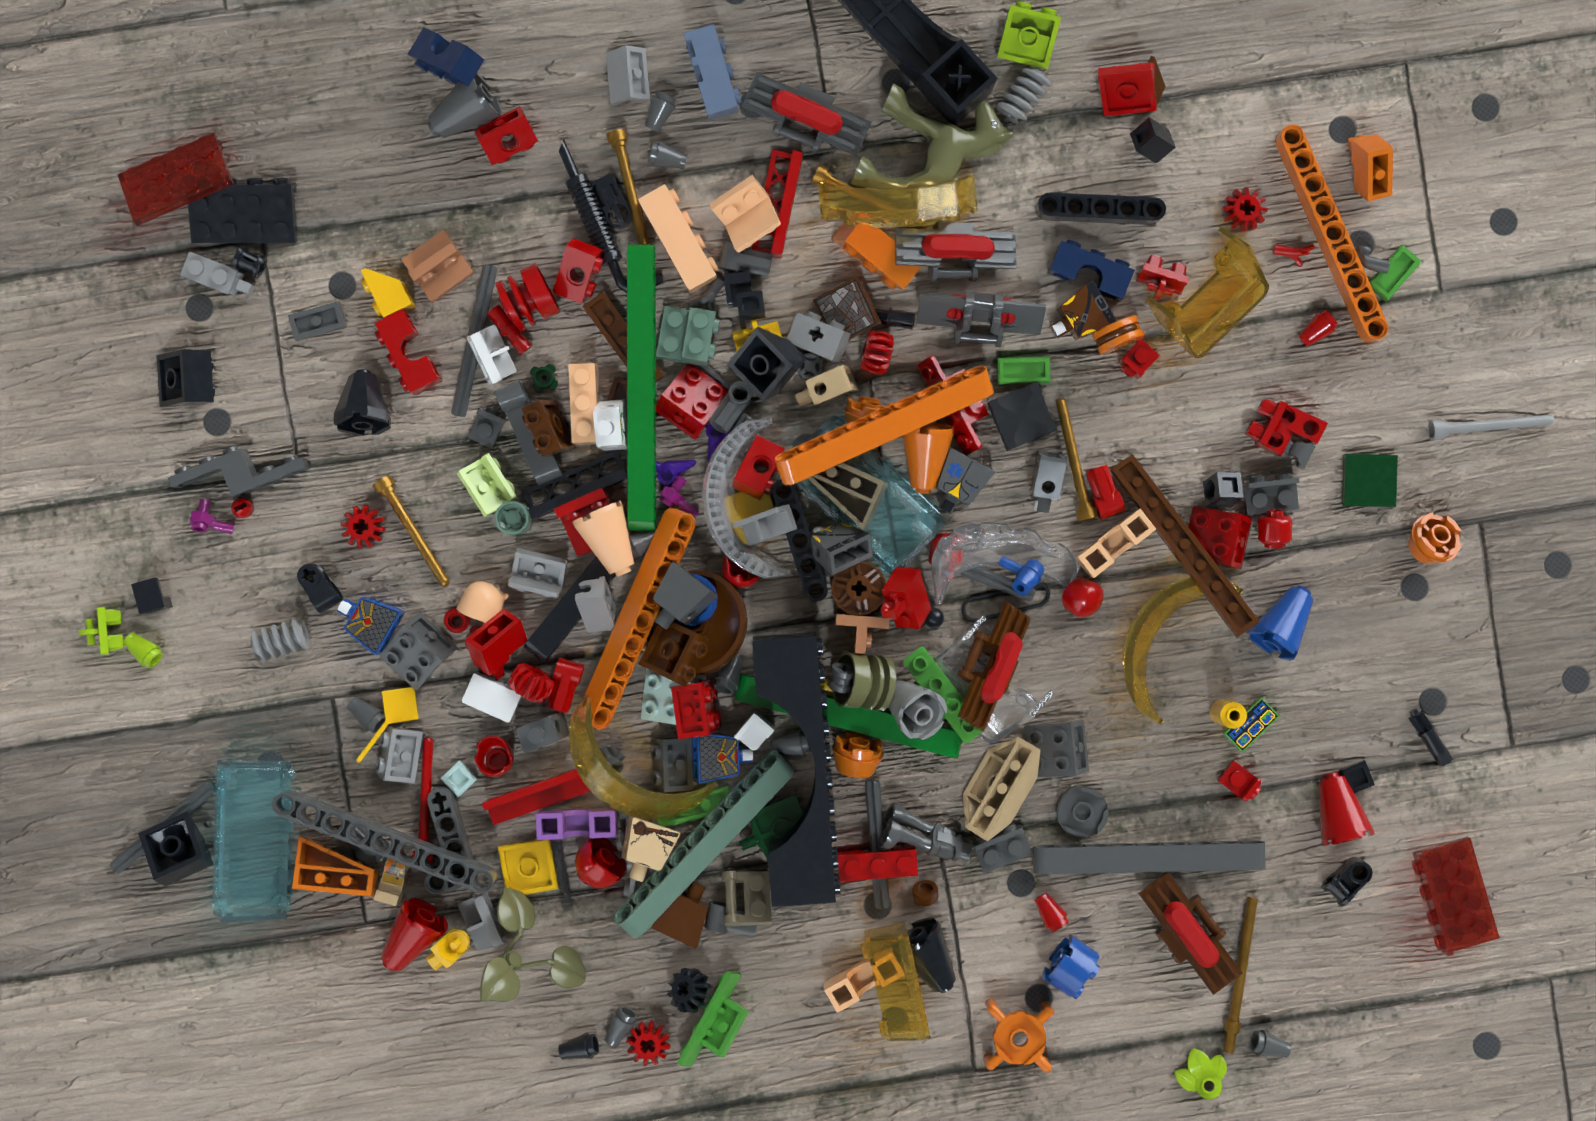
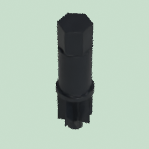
[1408,708,1453,767]

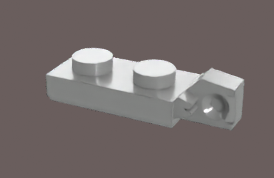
[180,251,255,296]

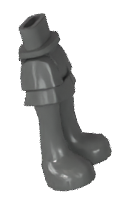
[880,802,972,862]

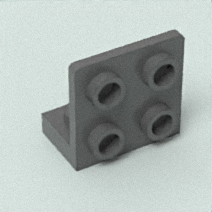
[380,612,458,690]
[1024,720,1089,777]

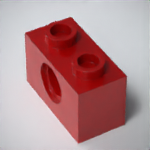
[474,106,539,165]
[552,238,603,304]
[732,435,785,500]

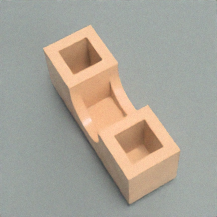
[568,363,599,445]
[1074,509,1156,578]
[823,945,906,1013]

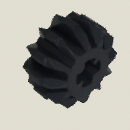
[667,968,713,1013]

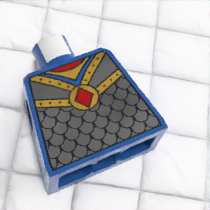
[337,597,406,655]
[692,734,753,784]

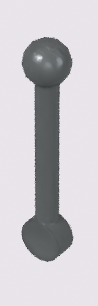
[701,366,731,390]

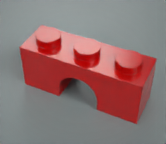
[375,309,442,395]
[838,845,918,882]

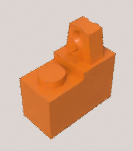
[1348,134,1393,202]

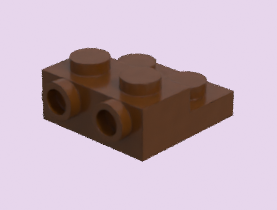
[521,400,576,457]
[638,622,709,687]

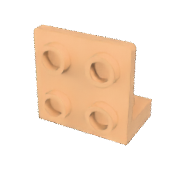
[710,175,781,253]

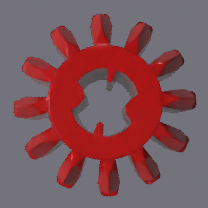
[1222,187,1268,233]
[860,330,894,375]
[340,505,386,549]
[508,663,555,704]
[626,1020,671,1066]

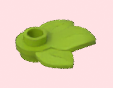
[1174,1048,1227,1100]

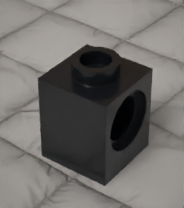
[1203,472,1244,507]

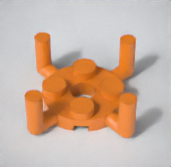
[983,998,1054,1073]

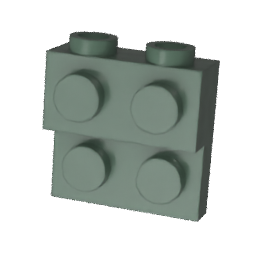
[656,306,720,367]

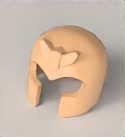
[456,581,509,624]

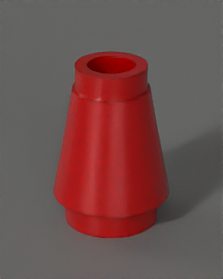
[1298,310,1338,347]
[1034,892,1069,933]

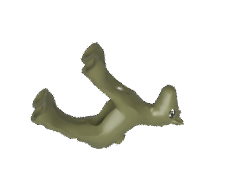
[851,83,1013,208]

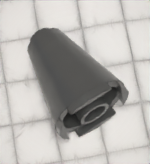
[428,73,503,138]

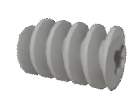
[996,65,1052,124]
[251,619,310,662]

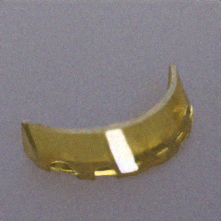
[818,175,977,228]
[1123,577,1244,725]
[569,695,719,819]

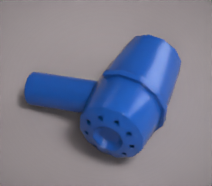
[998,556,1044,596]

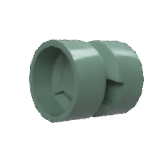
[495,501,533,536]

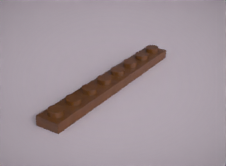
[1110,454,1260,638]

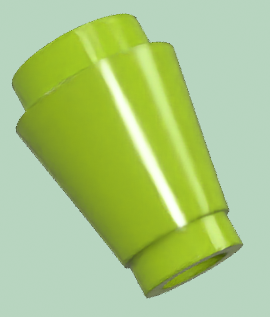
[123,632,163,669]

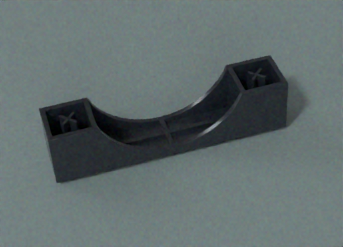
[838,0,997,126]
[752,632,841,907]

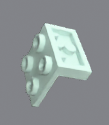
[641,669,706,725]

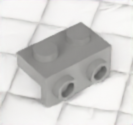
[508,548,568,598]

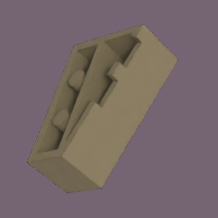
[808,463,889,531]

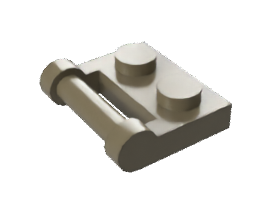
[722,871,772,926]

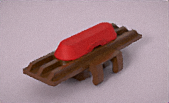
[957,602,1030,732]
[1138,872,1243,995]

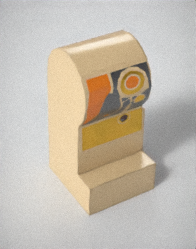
[373,858,410,906]

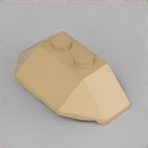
[963,737,1041,841]

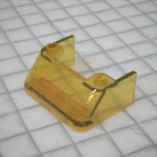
[1146,227,1269,358]
[861,922,931,1041]

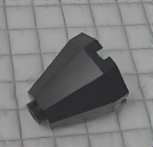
[334,369,391,436]

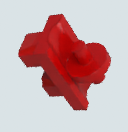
[1136,255,1189,300]

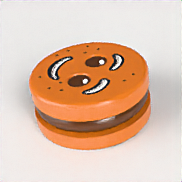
[1092,316,1145,355]

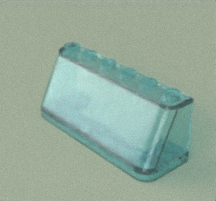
[796,415,945,574]
[212,759,294,922]

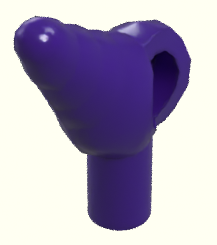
[706,421,737,463]
[656,459,696,485]

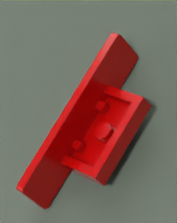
[918,355,989,456]

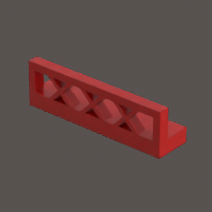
[751,150,803,259]
[481,766,592,825]

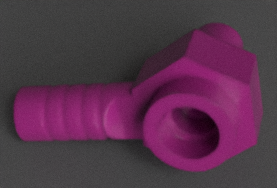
[659,475,699,518]
[189,499,235,534]

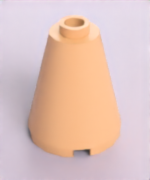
[572,501,634,577]

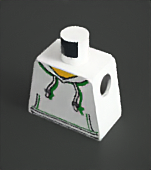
[593,399,627,451]

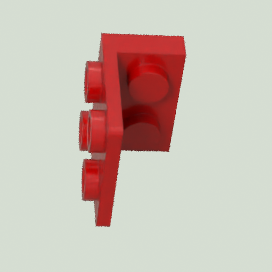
[656,364,729,440]
[554,488,611,557]
[1188,506,1252,569]
[671,679,721,739]

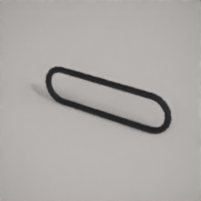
[962,582,1050,622]

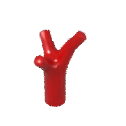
[1273,244,1315,267]

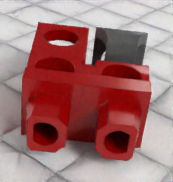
[1245,399,1328,469]

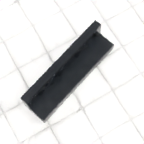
[522,450,628,519]

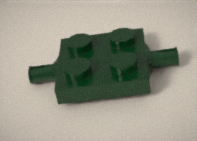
[739,793,805,861]

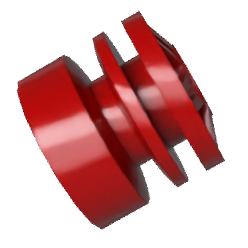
[495,263,561,332]

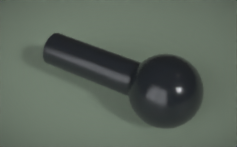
[924,584,944,628]

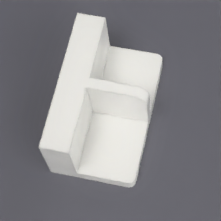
[466,325,517,385]
[462,672,523,722]
[734,710,775,750]

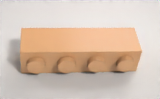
[638,184,719,294]

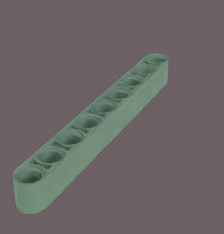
[614,750,794,938]

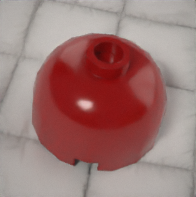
[574,838,627,889]

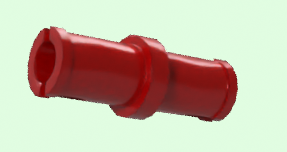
[487,305,533,355]

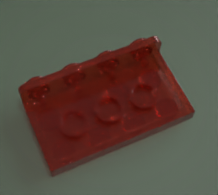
[117,133,234,226]
[1412,837,1500,956]

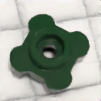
[530,364,558,392]

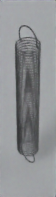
[551,839,572,911]

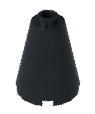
[892,917,956,993]

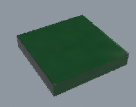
[1342,454,1398,508]

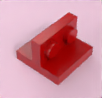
[1098,62,1157,116]

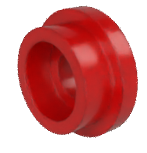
[444,607,470,633]

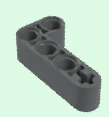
[494,380,563,485]
[424,785,474,894]

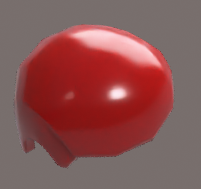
[722,548,760,588]
[1062,577,1104,618]
[474,736,514,777]

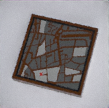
[813,276,882,341]

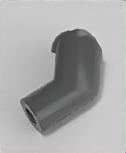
[1357,246,1390,274]

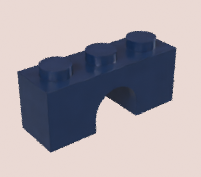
[408,27,484,87]
[1047,240,1135,302]

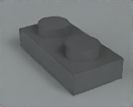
[288,301,347,341]

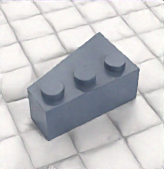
[684,24,742,121]

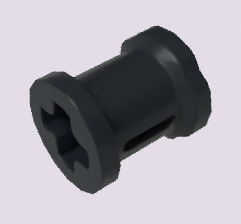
[232,246,267,278]

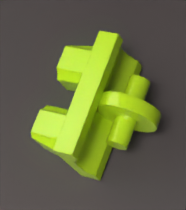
[78,607,123,655]

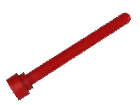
[412,737,433,863]

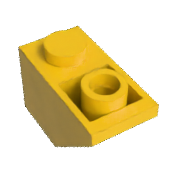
[360,268,416,318]

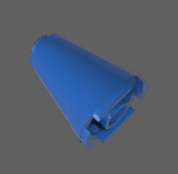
[1248,586,1313,661]

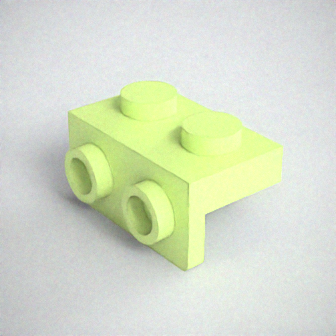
[457,453,516,518]

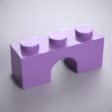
[536,807,619,840]

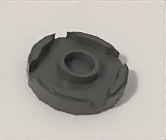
[1056,785,1109,838]

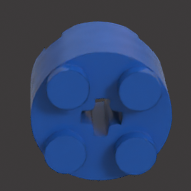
[1042,935,1100,999]

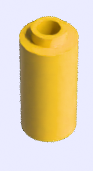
[1210,699,1247,729]

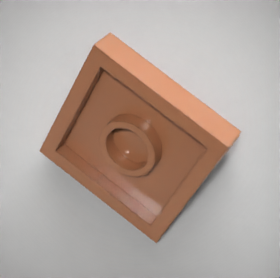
[401,230,475,303]
[835,613,890,654]

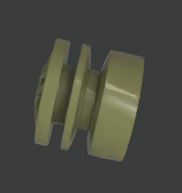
[832,652,896,711]

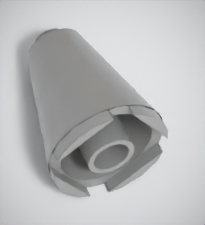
[888,679,947,740]

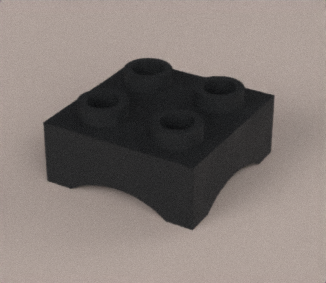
[987,382,1057,451]

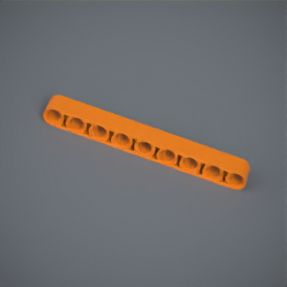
[1275,124,1388,343]
[774,366,994,485]
[578,508,696,730]

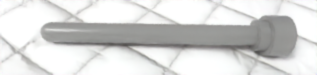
[1428,415,1554,441]

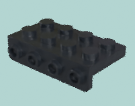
[186,178,298,243]

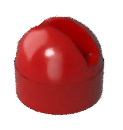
[231,497,254,518]

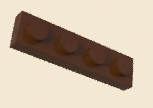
[582,291,665,383]

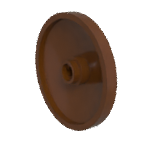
[647,570,748,675]

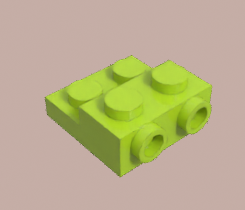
[997,1,1061,70]

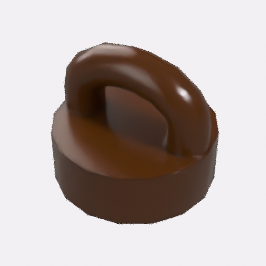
[912,880,939,906]

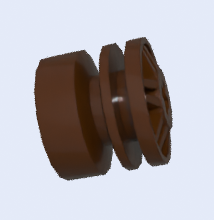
[831,561,886,616]

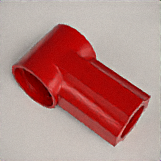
[1085,464,1126,520]
[547,658,585,713]

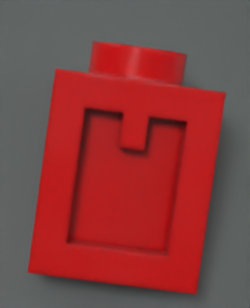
[1118,338,1160,379]
[1217,760,1262,802]

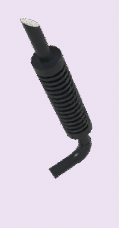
[559,139,663,293]

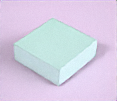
[440,760,478,797]

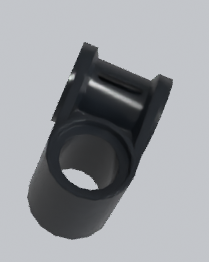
[297,564,344,614]
[1321,857,1373,907]

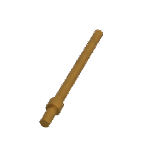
[1223,896,1258,1054]

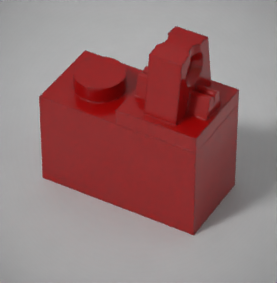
[881,567,931,629]
[465,609,528,681]

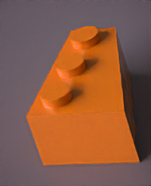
[831,214,921,290]
[292,836,380,897]

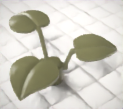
[480,888,586,1002]

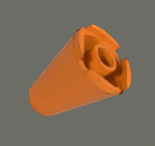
[903,423,954,494]

